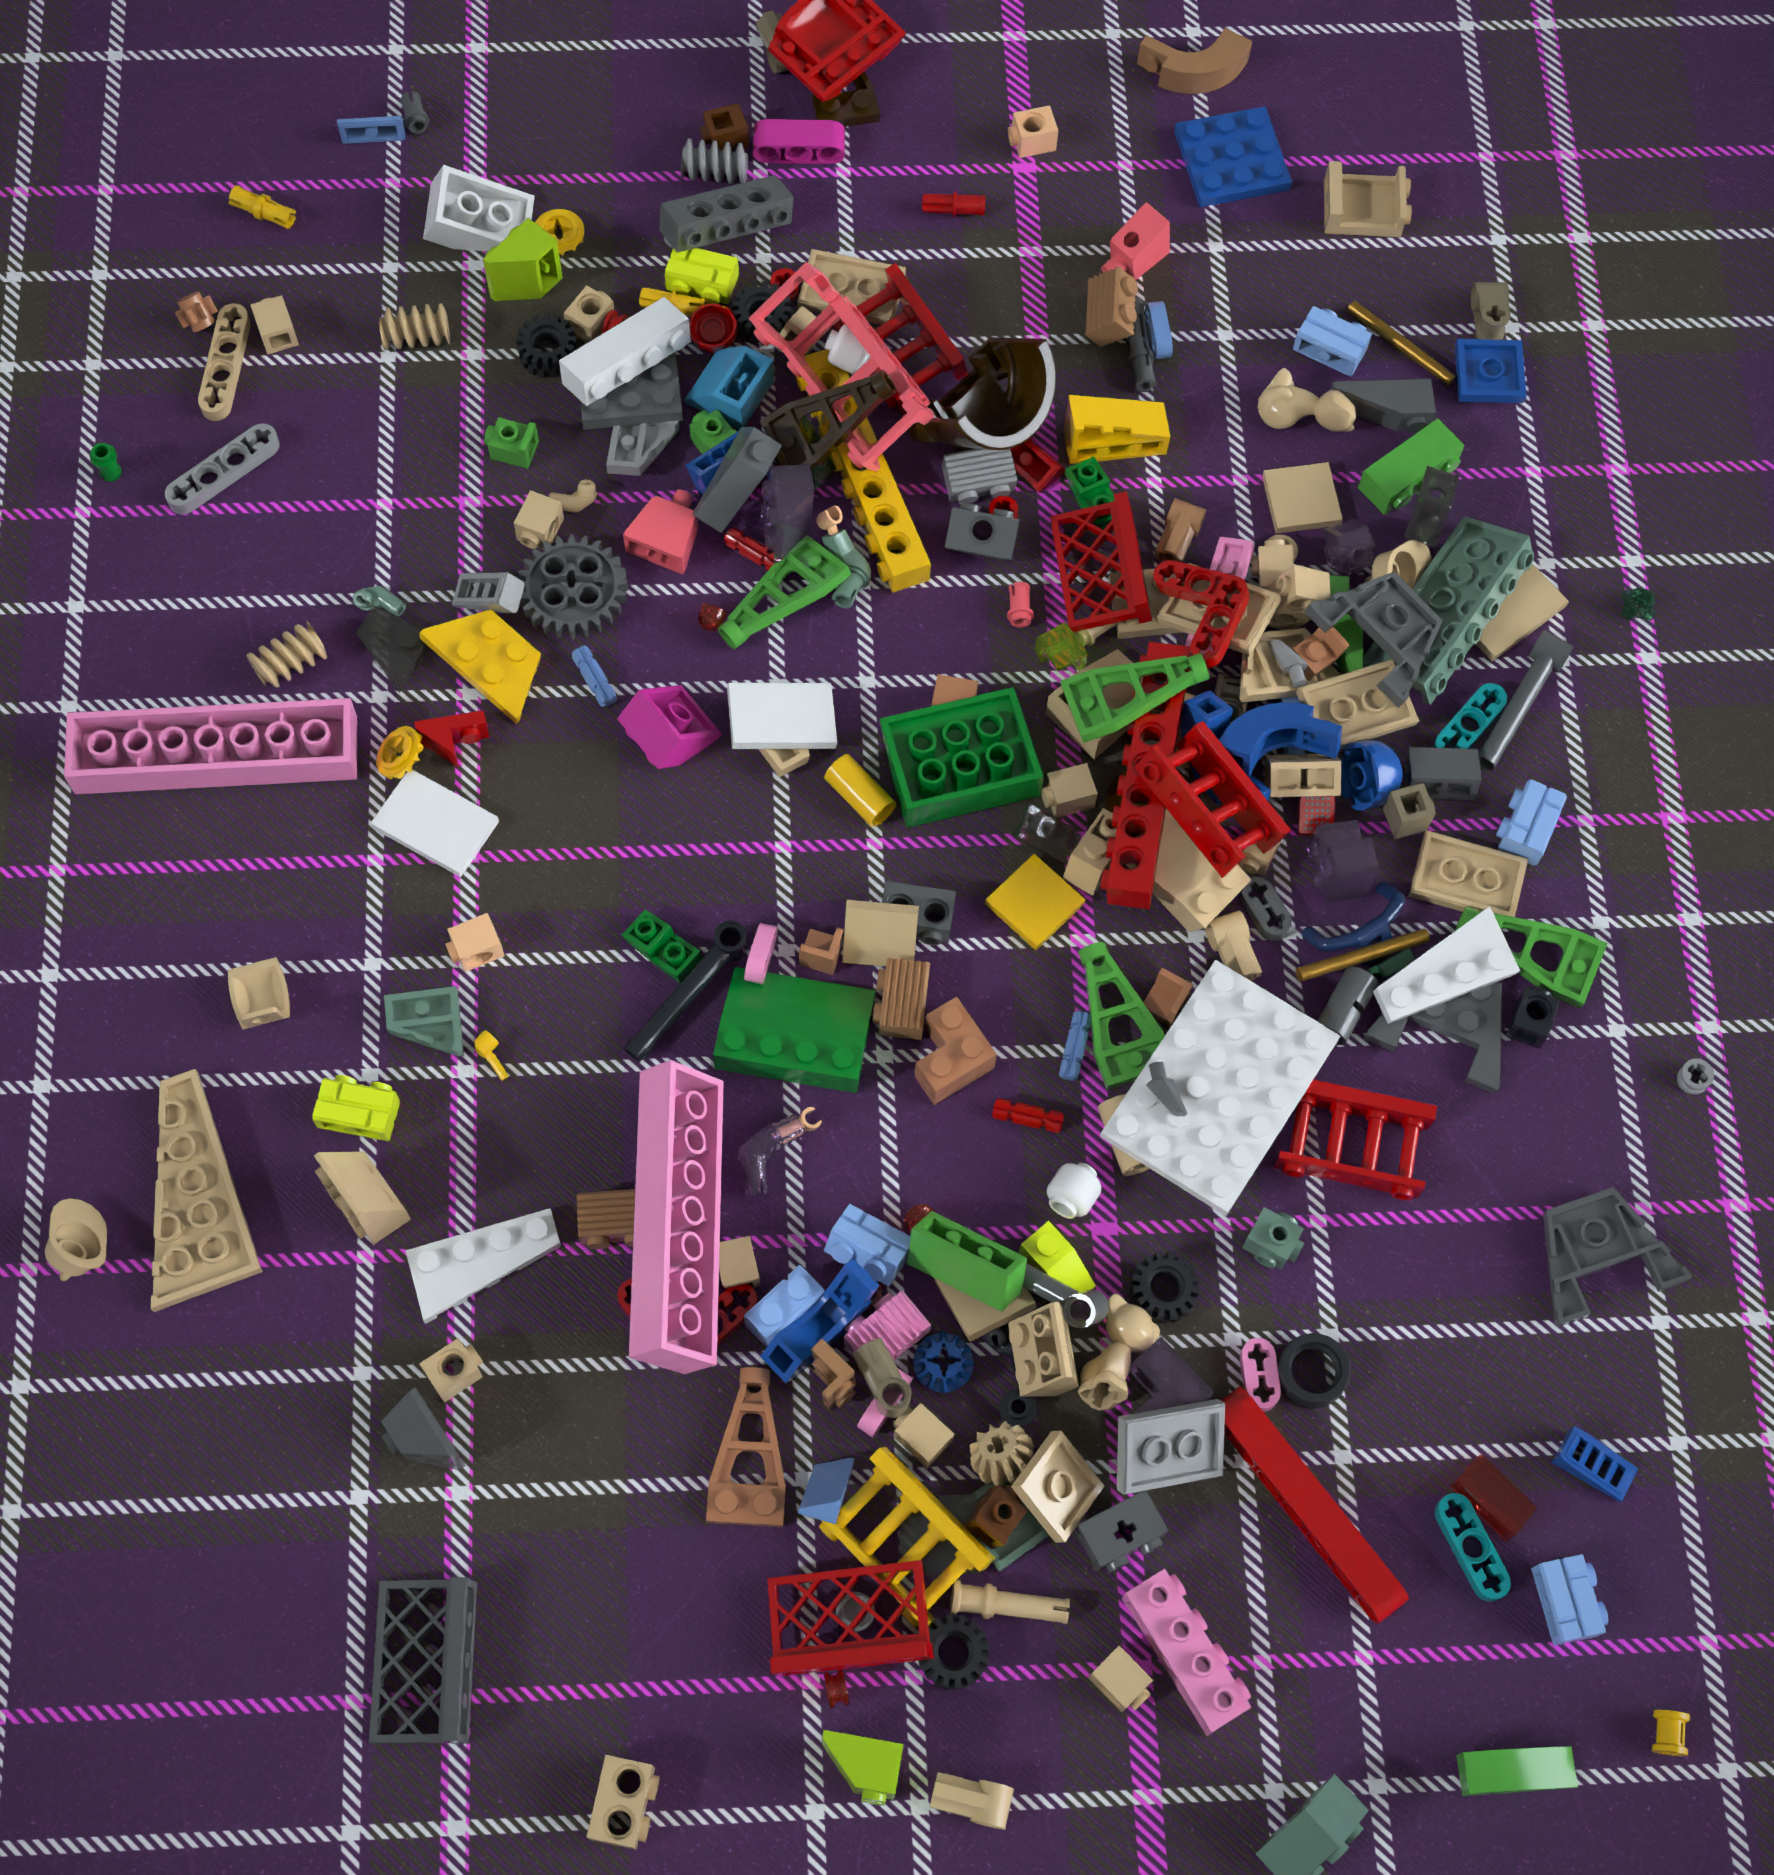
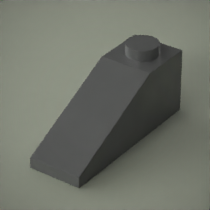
[1331,379,1436,433]
[692,427,782,533]

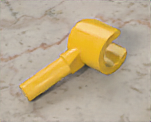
[474,1030,509,1081]

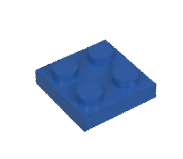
[1455,339,1526,403]

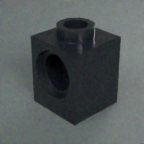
[1505,987,1561,1049]

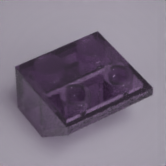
[760,464,815,563]

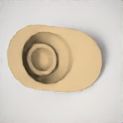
[1365,539,1432,589]
[45,1198,107,1281]

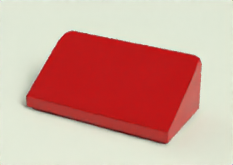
[1010,438,1066,493]

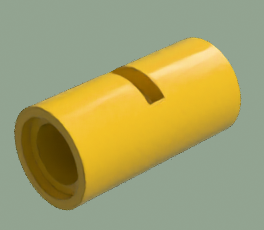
[824,754,897,827]

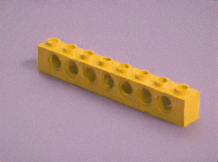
[795,349,931,593]

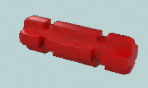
[724,527,781,570]
[992,1098,1064,1133]

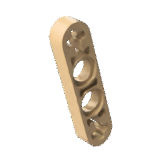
[198,303,251,421]

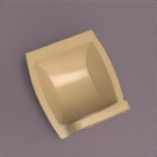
[228,957,290,1030]

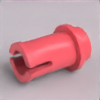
[1007,582,1034,628]

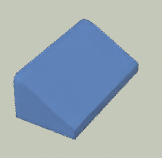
[337,116,406,144]
[798,1458,855,1524]

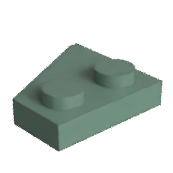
[384,986,464,1057]

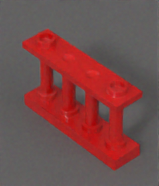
[833,263,968,416]
[1134,721,1291,878]
[1273,1080,1437,1201]

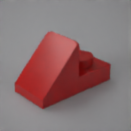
[414,710,490,767]

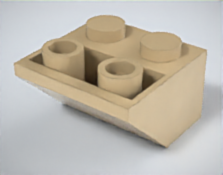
[1008,1302,1079,1397]

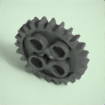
[518,534,628,640]

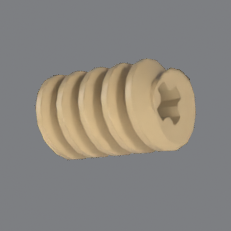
[379,303,450,351]
[246,621,327,688]

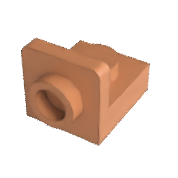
[1292,627,1349,681]

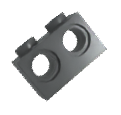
[882,881,956,945]

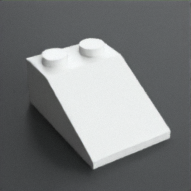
[423,165,534,251]

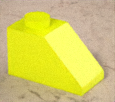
[1019,1221,1096,1292]

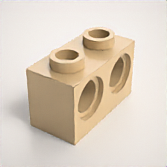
[1265,564,1331,630]
[1265,754,1341,797]
[586,1755,660,1850]

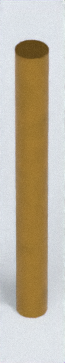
[1347,301,1457,387]
[1295,929,1430,982]

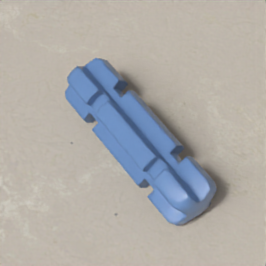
[572,645,617,708]
[1059,1011,1091,1081]

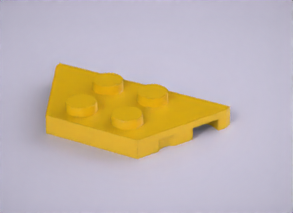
[420,609,541,724]

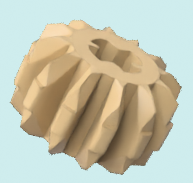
[970,1421,1034,1487]

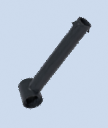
[624,920,748,1062]

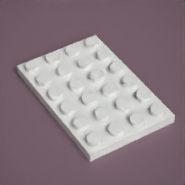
[1100,960,1340,1216]

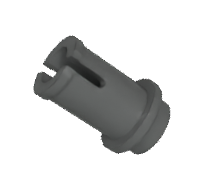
[401,91,429,133]

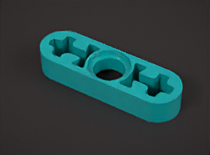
[1432,683,1507,749]
[1435,1493,1511,1602]

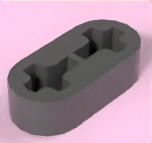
[1240,877,1292,942]

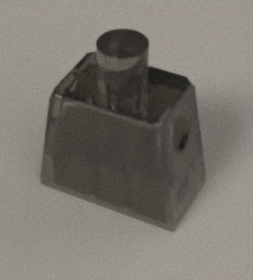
[1404,466,1459,546]

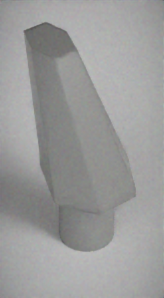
[1268,640,1308,687]

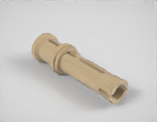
[950,1579,1070,1624]

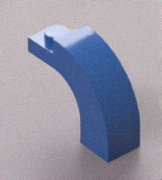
[1181,690,1271,804]
[1219,702,1342,777]
[760,1259,880,1383]

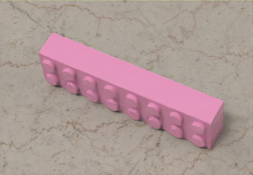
[64,698,357,794]
[629,1060,724,1374]

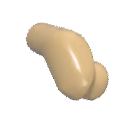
[549,480,597,513]

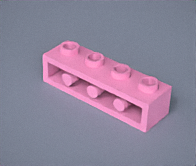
[1122,1569,1251,1736]

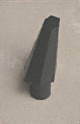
[1146,1062,1188,1116]

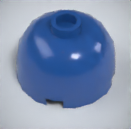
[1341,740,1403,811]

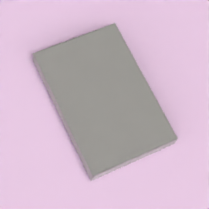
[1117,1399,1225,1495]

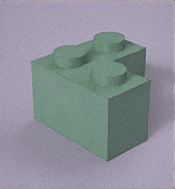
[1256,1774,1369,1875]

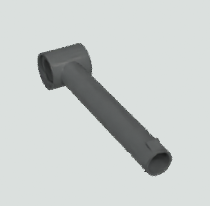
[1479,630,1574,770]
[964,1226,1109,1328]

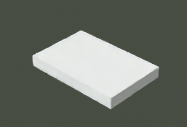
[727,683,837,749]
[371,770,499,877]

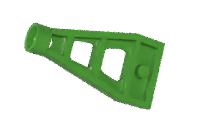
[718,535,851,649]
[1060,653,1210,743]
[1455,906,1608,1008]
[1078,942,1165,1090]

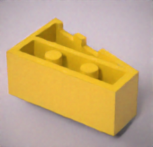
[1063,395,1170,465]

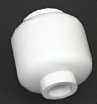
[824,324,871,374]
[1047,1162,1102,1219]

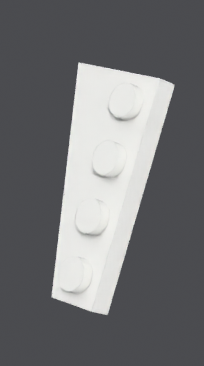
[1373,906,1520,1024]
[406,1208,561,1324]

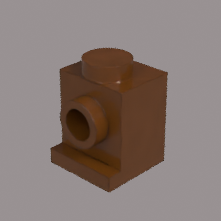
[699,103,749,151]
[963,1485,1028,1550]

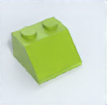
[822,1730,903,1806]

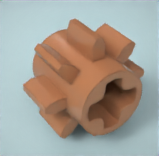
[175,291,218,332]

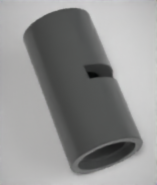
[1317,966,1379,1045]

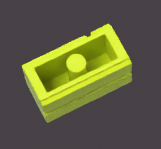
[665,248,739,304]
[312,1075,400,1142]

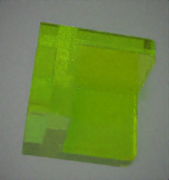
[1034,622,1088,671]

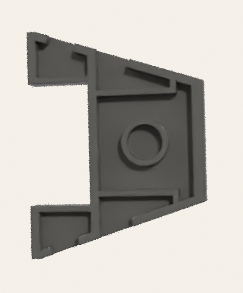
[1304,572,1443,708]
[1364,982,1502,1094]
[1543,1187,1692,1328]

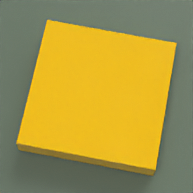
[985,854,1085,950]

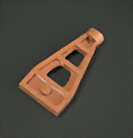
[706,1367,786,1527]

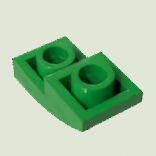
[1065,457,1115,530]
[622,909,703,983]

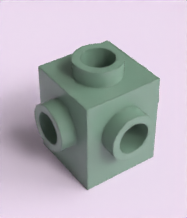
[1242,1207,1304,1269]

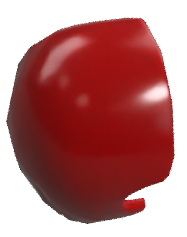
[689,303,738,354]

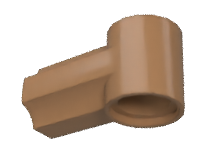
[1154,498,1207,563]

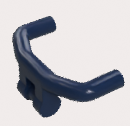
[1302,881,1405,966]

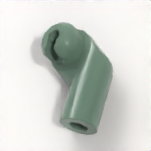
[353,586,406,618]

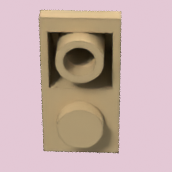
[1062,808,1129,895]

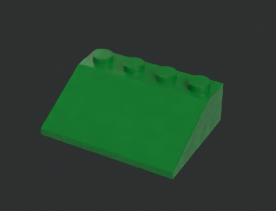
[880,687,1043,828]
[713,967,876,1093]

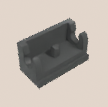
[1404,747,1482,800]

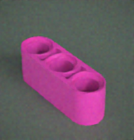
[753,119,845,164]

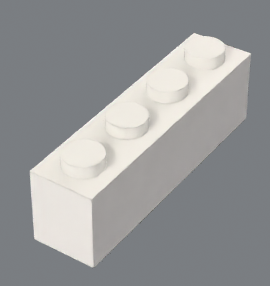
[559,297,691,406]

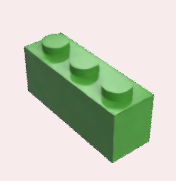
[1358,418,1465,515]
[907,1211,1027,1312]

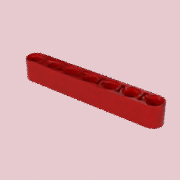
[1221,1387,1409,1624]

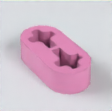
[744,923,778,984]
[1239,1338,1281,1412]
[857,1369,913,1438]

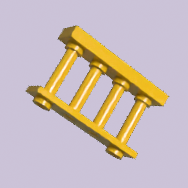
[819,1447,995,1627]

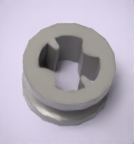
[1677,1059,1714,1095]

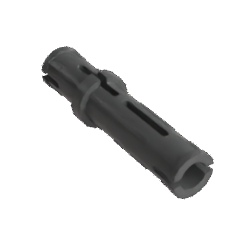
[1128,298,1156,392]

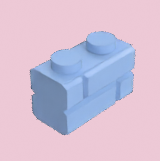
[1293,306,1372,377]
[1496,780,1567,866]
[824,1204,911,1287]
[744,1265,825,1348]
[1531,1554,1608,1646]

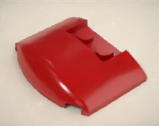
[768,0,906,102]

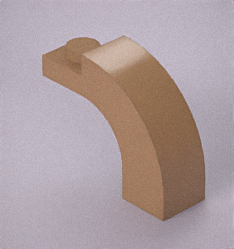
[1137,28,1252,94]

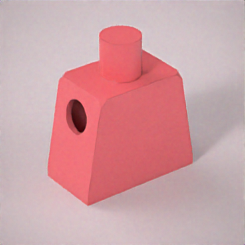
[1101,202,1170,280]
[623,489,698,574]

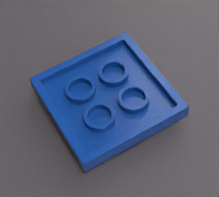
[1174,106,1292,208]

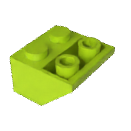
[483,218,563,301]

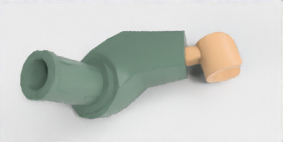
[816,505,871,609]

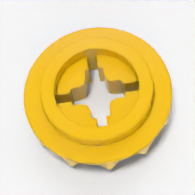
[535,209,585,256]
[376,726,424,780]

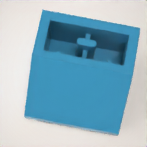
[684,345,774,429]

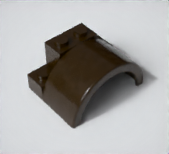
[907,337,1056,452]

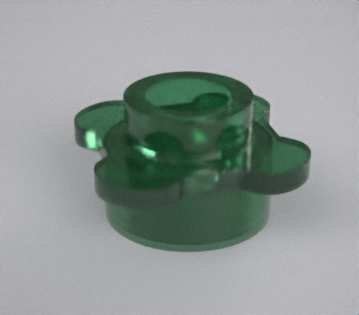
[1620,588,1655,621]

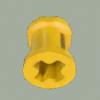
[1652,1710,1690,1756]

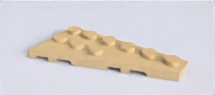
[151,1069,263,1312]

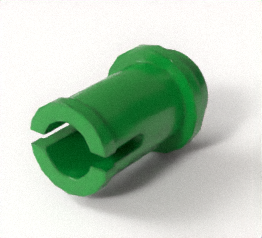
[89,443,122,482]

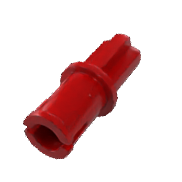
[922,191,985,217]

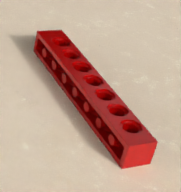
[1101,642,1190,909]

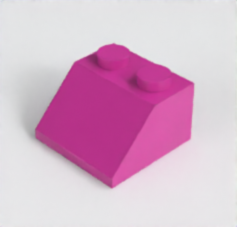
[617,685,722,769]

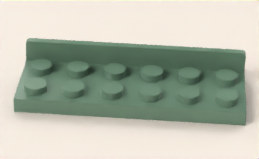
[1363,516,1534,704]

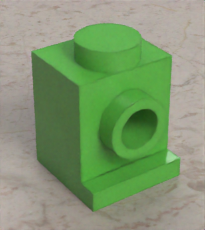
[689,409,737,454]
[484,417,539,469]

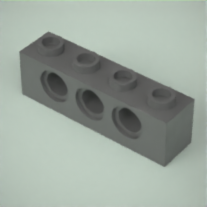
[659,175,794,253]

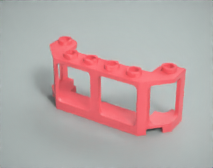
[749,262,935,472]

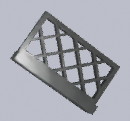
[369,1577,477,1744]

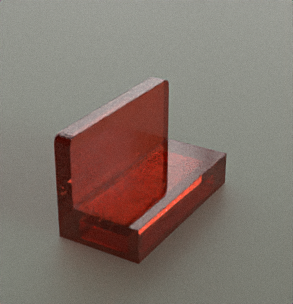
[1449,1455,1537,1542]

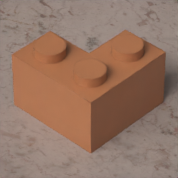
[914,997,997,1105]

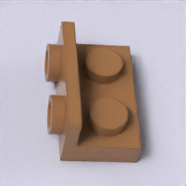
[811,1339,856,1410]

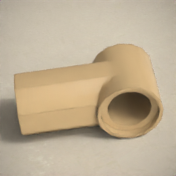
[1205,911,1262,981]
[930,1772,1014,1830]

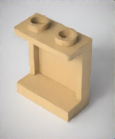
[1324,161,1412,237]

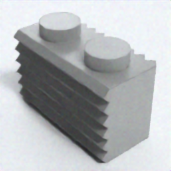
[941,449,1017,504]

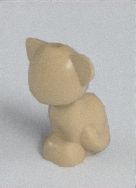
[1257,368,1356,432]
[1078,1294,1160,1411]

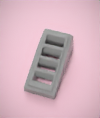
[452,572,525,613]

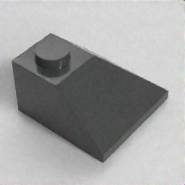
[381,1388,466,1470]

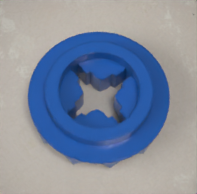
[913,1331,974,1393]

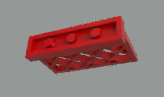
[1050,491,1153,633]
[767,1560,934,1676]

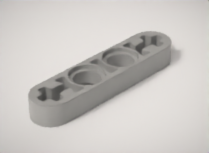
[165,423,280,514]

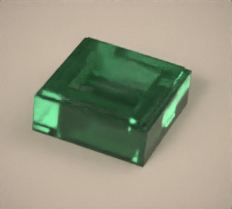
[1368,948,1415,980]

